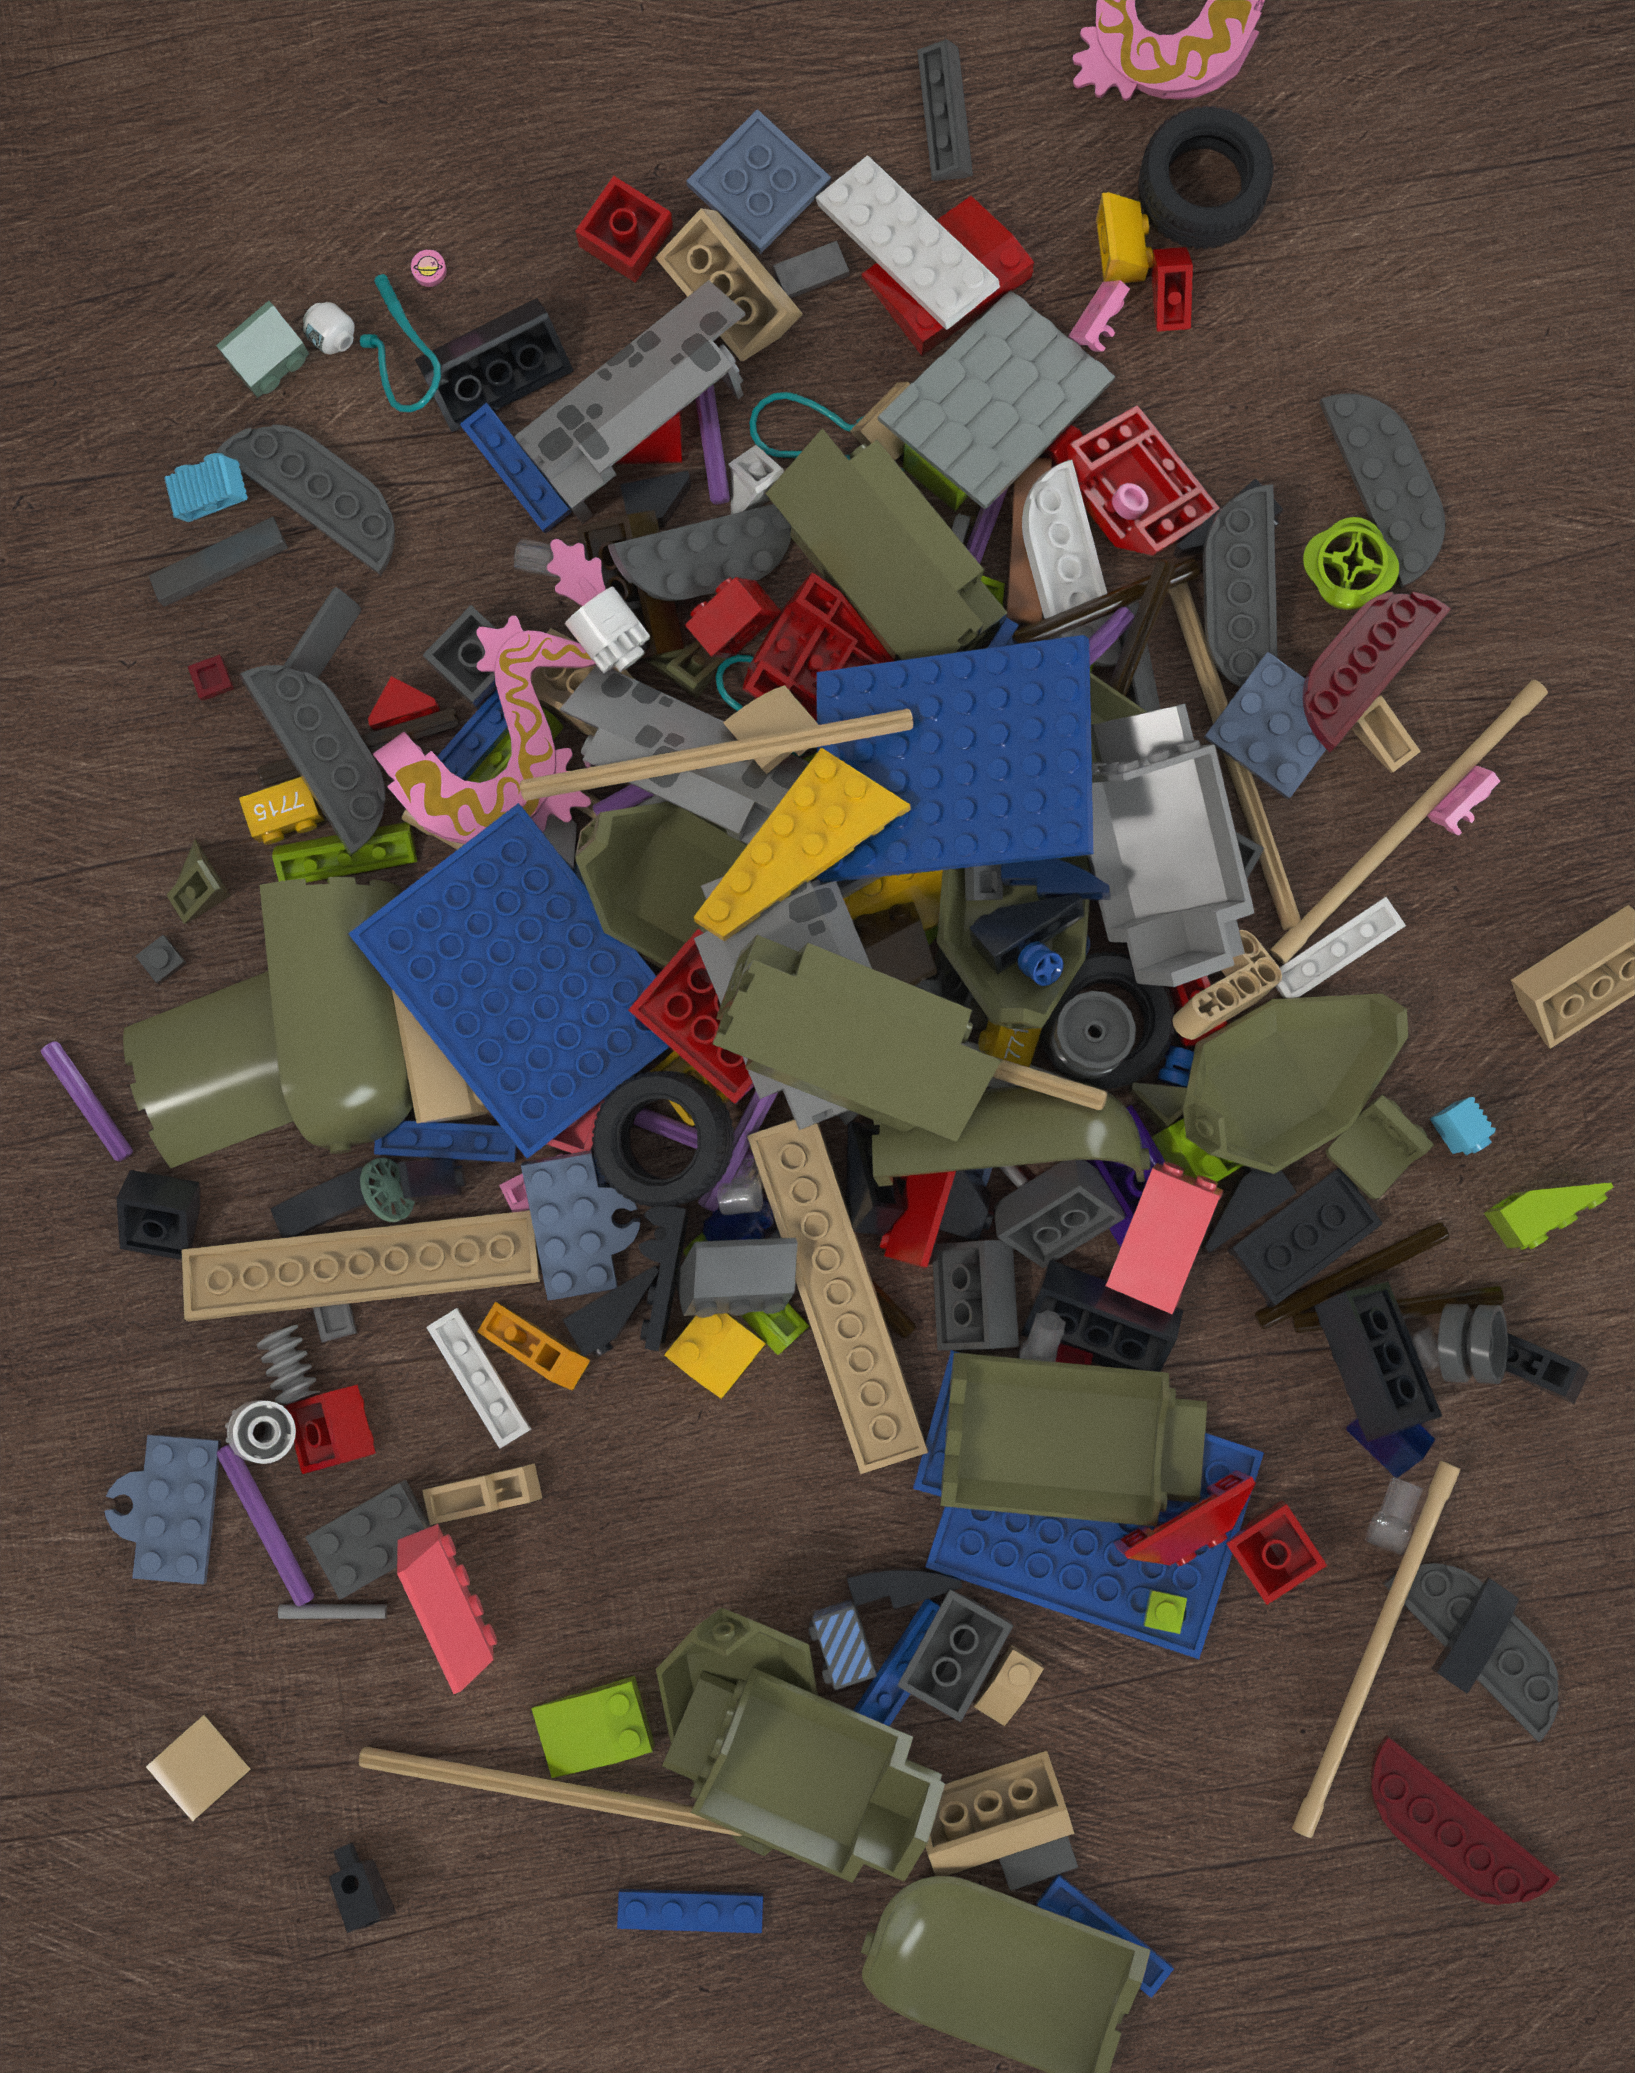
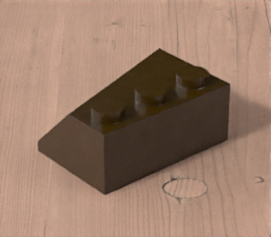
[852,901,937,986]

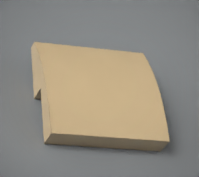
[723,685,818,774]
[146,1715,251,1822]

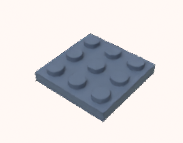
[686,109,831,254]
[1203,652,1326,800]

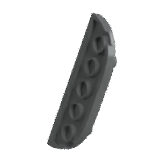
[1319,394,1445,589]
[216,424,395,576]
[1203,484,1278,688]
[608,504,791,601]
[240,665,385,856]
[1382,1563,1559,1742]

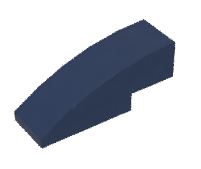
[1001,858,1111,900]

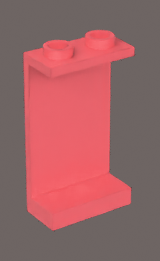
[1106,1162,1224,1314]

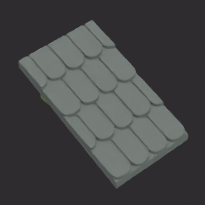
[878,290,1115,511]

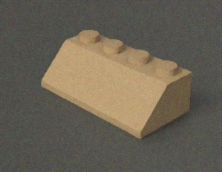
[655,208,803,361]
[1511,905,1635,1049]
[392,990,490,1124]
[926,1751,1074,1876]

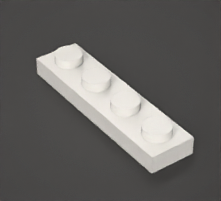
[1275,897,1406,999]
[426,1308,531,1449]

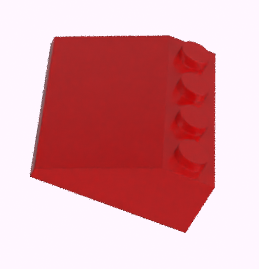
[861,196,1034,356]
[628,929,754,1104]
[879,1171,956,1269]

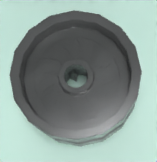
[1049,991,1136,1079]
[1438,1304,1508,1384]

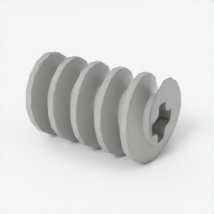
[257,1325,320,1404]

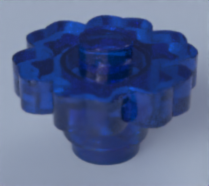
[703,1192,774,1241]

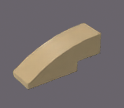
[1351,695,1421,773]
[422,1463,542,1525]

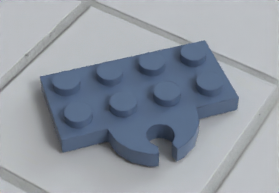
[521,1150,640,1301]
[105,1434,221,1584]

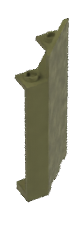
[940,1353,1207,1527]

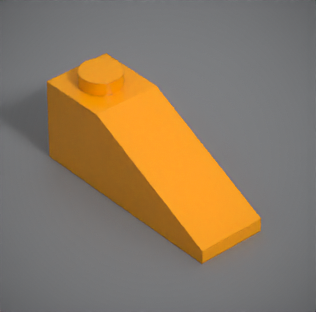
[477,1302,590,1391]

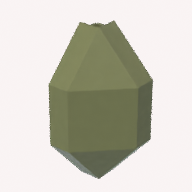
[575,802,747,966]
[937,855,1092,1029]
[1183,994,1408,1174]
[656,1608,818,1856]

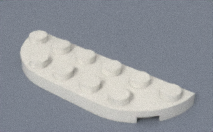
[1022,460,1122,667]

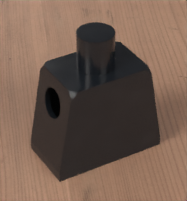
[329,1843,396,1933]

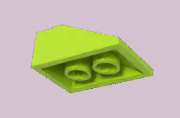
[531,1676,655,1778]

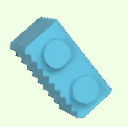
[164,453,248,522]
[1430,1097,1496,1155]

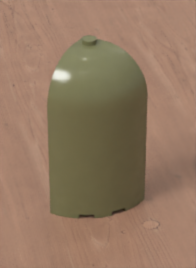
[259,877,413,1154]
[123,971,293,1168]
[872,1081,1151,1186]
[861,1876,1151,2073]

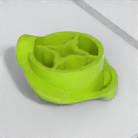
[1303,517,1399,610]

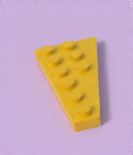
[694,748,911,941]

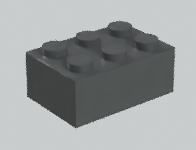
[305,1480,432,1600]

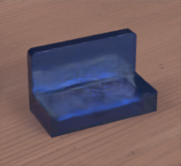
[1346,1417,1436,1478]

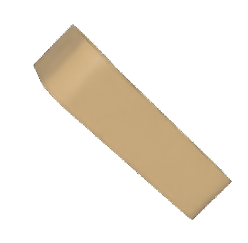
[1172,930,1282,1040]

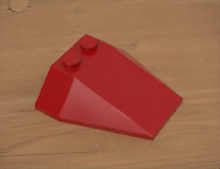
[742,572,894,722]

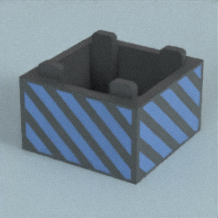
[808,1598,877,1690]

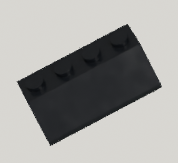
[415,298,574,432]
[1021,1260,1184,1372]
[1314,1282,1443,1442]

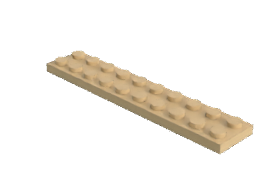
[747,1120,929,1474]
[182,1210,540,1322]

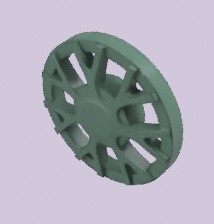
[360,1158,415,1222]

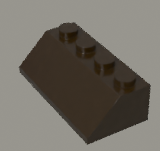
[577,510,684,658]

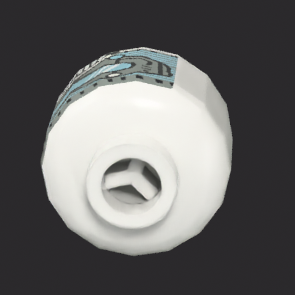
[303,302,354,355]

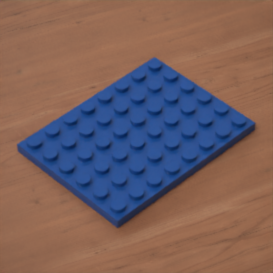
[817,635,1094,883]
[348,803,669,1159]
[925,1433,1264,1659]

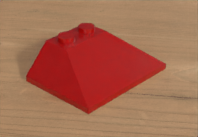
[1067,405,1220,556]
[1113,1470,1256,1567]

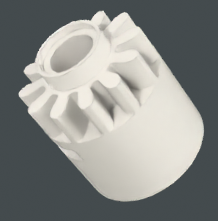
[565,587,650,674]
[225,1400,296,1464]

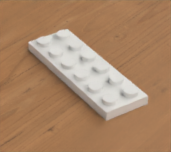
[815,155,1000,330]

